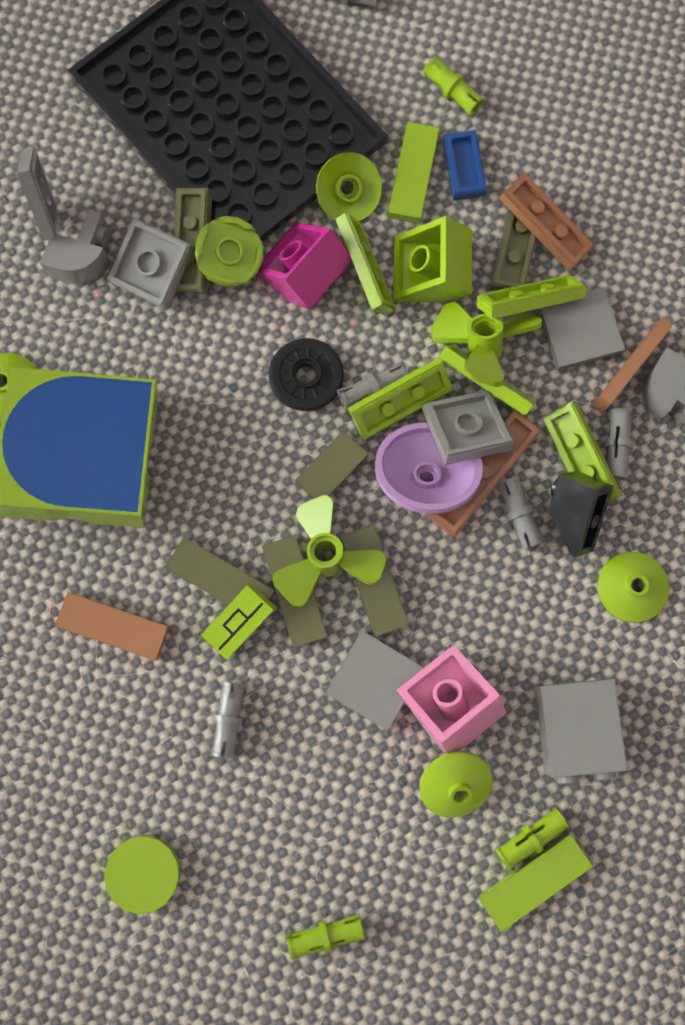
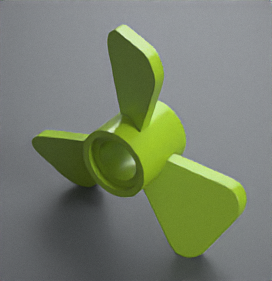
[431,301,542,387]
[273,495,386,608]

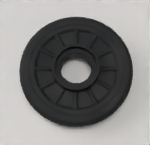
[269,338,344,411]

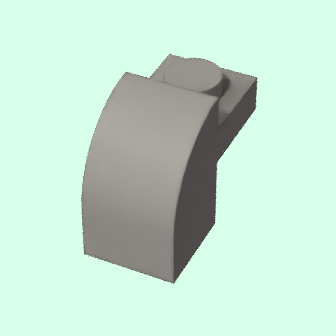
[40,210,111,284]
[642,347,685,424]

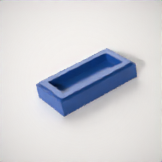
[442,130,487,201]

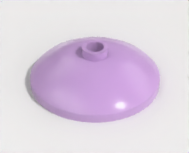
[375,422,483,514]

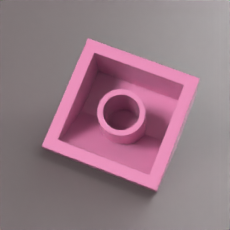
[397,645,506,754]

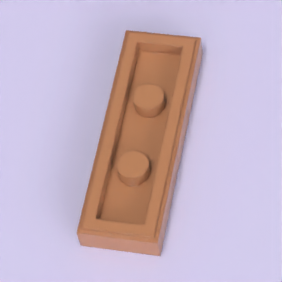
[499,172,594,271]
[592,318,673,413]
[54,592,170,661]

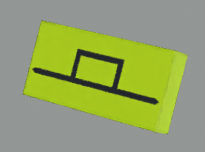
[201,582,277,660]

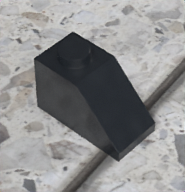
[549,471,613,557]

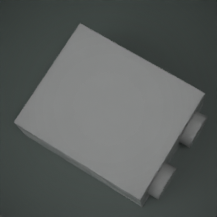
[534,679,628,784]

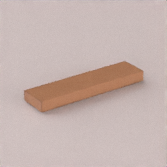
[426,409,542,538]

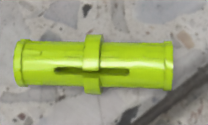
[423,56,485,116]
[495,808,570,871]
[286,914,365,960]

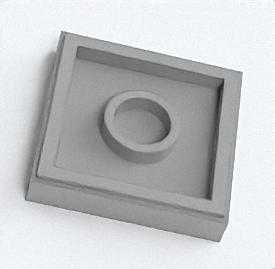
[17,147,59,241]
[107,217,195,310]
[537,287,625,371]
[423,390,514,465]
[325,631,424,731]

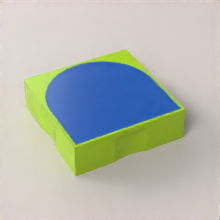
[0,366,159,528]

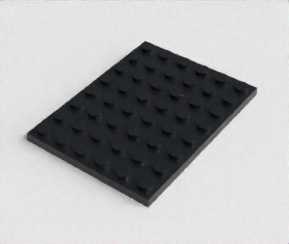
[67,0,388,242]

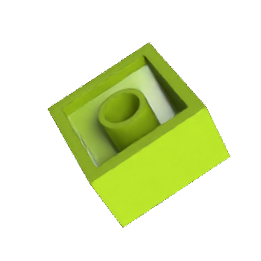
[393,216,472,303]

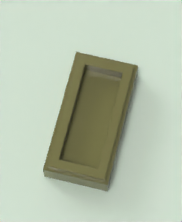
[295,431,369,499]

